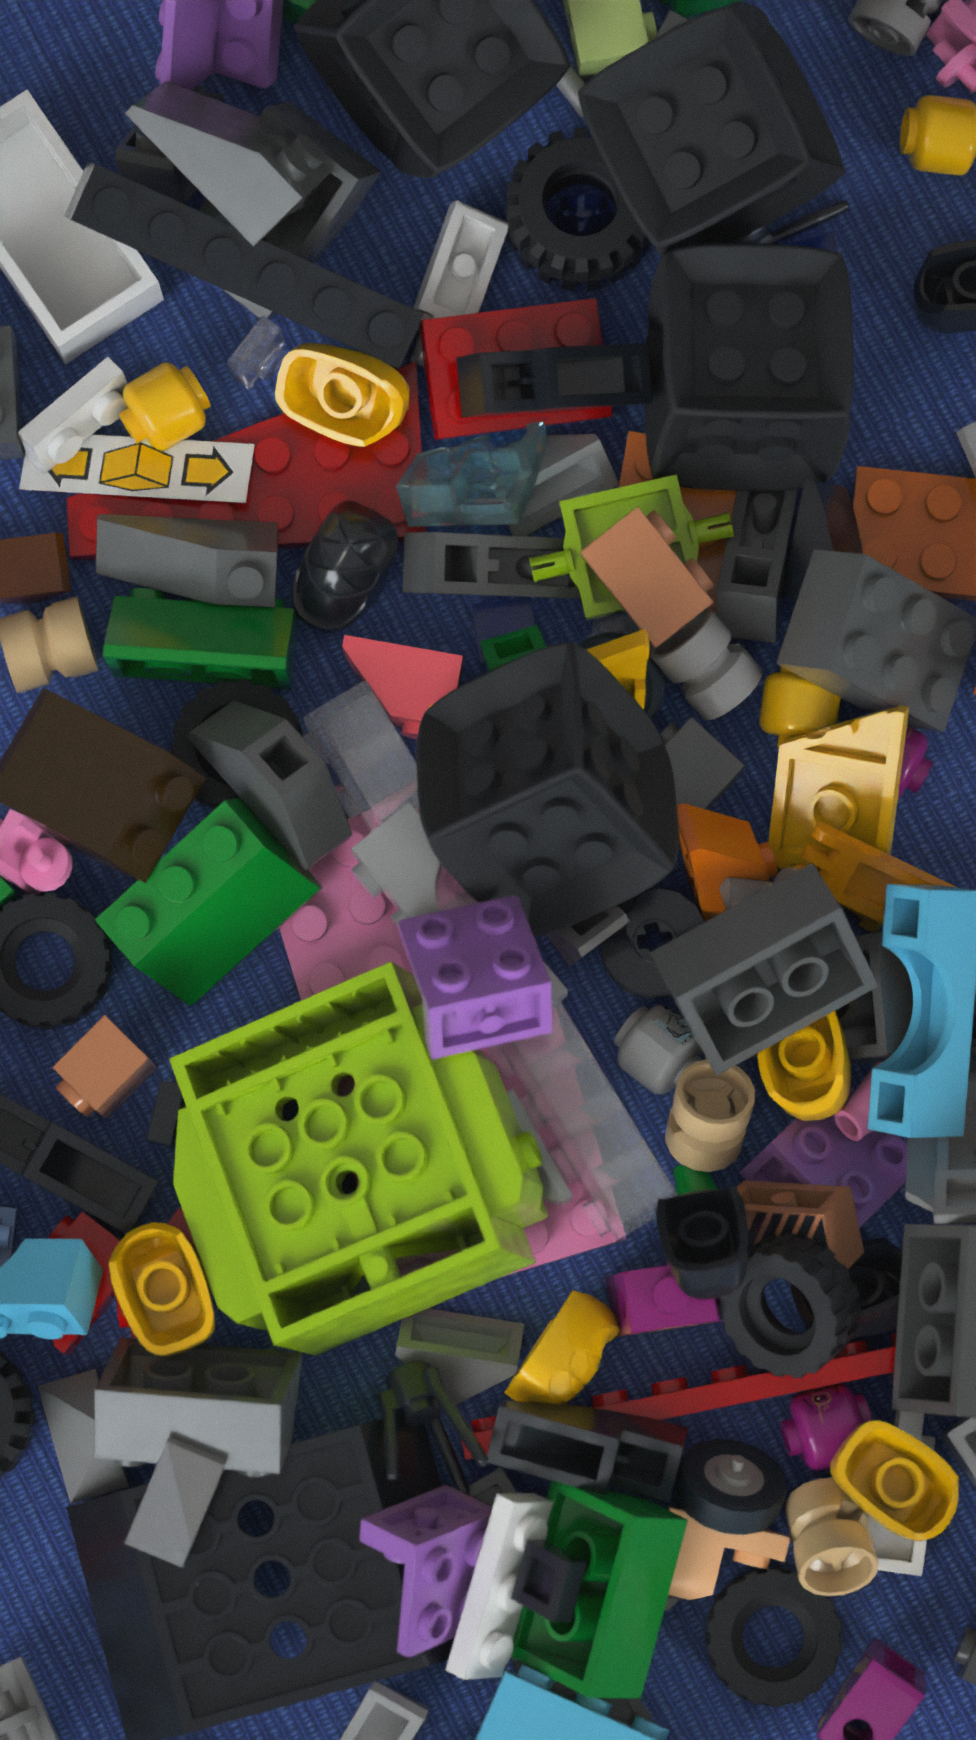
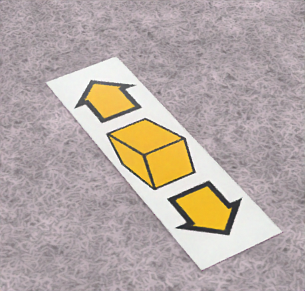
[19,435,255,503]

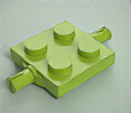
[529,474,734,621]

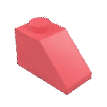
[342,635,463,740]

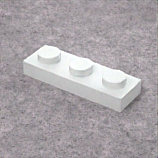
[446,1493,553,1680]

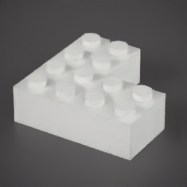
[0,90,164,364]

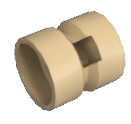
[0,596,99,693]
[665,1059,755,1172]
[784,1478,878,1596]

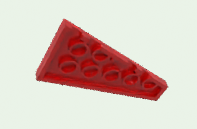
[67,361,426,561]

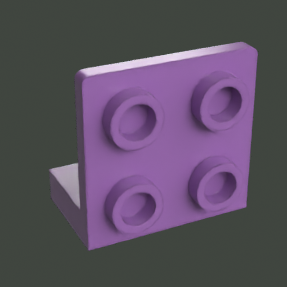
[155,0,283,90]
[398,895,552,1059]
[740,1086,907,1228]
[359,1485,493,1658]

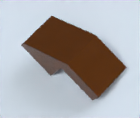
[0,533,71,605]

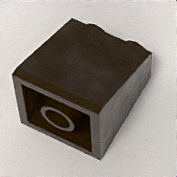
[0,688,206,883]

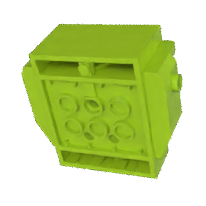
[169,961,549,1356]

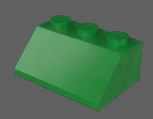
[103,588,297,690]
[95,797,323,1006]
[511,1480,688,1699]

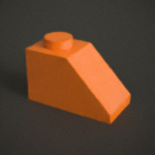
[677,803,778,922]

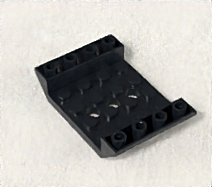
[66,1415,455,1740]

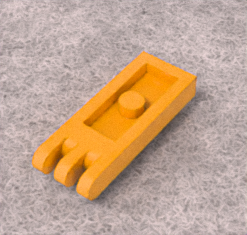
[795,823,956,924]

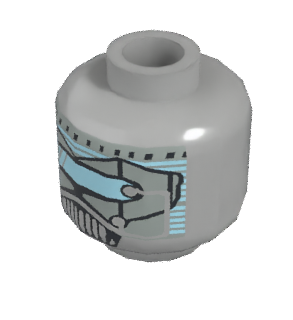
[614,1005,703,1094]

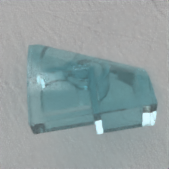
[396,422,547,527]

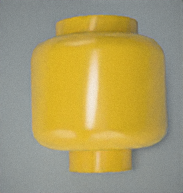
[899,95,976,175]
[118,362,211,451]
[759,666,840,748]

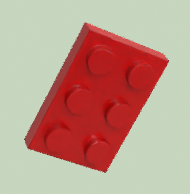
[419,298,612,440]

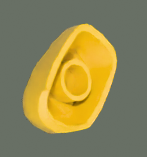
[275,342,410,447]
[757,1010,851,1121]
[108,1222,215,1356]
[504,1290,620,1404]
[830,1421,959,1541]

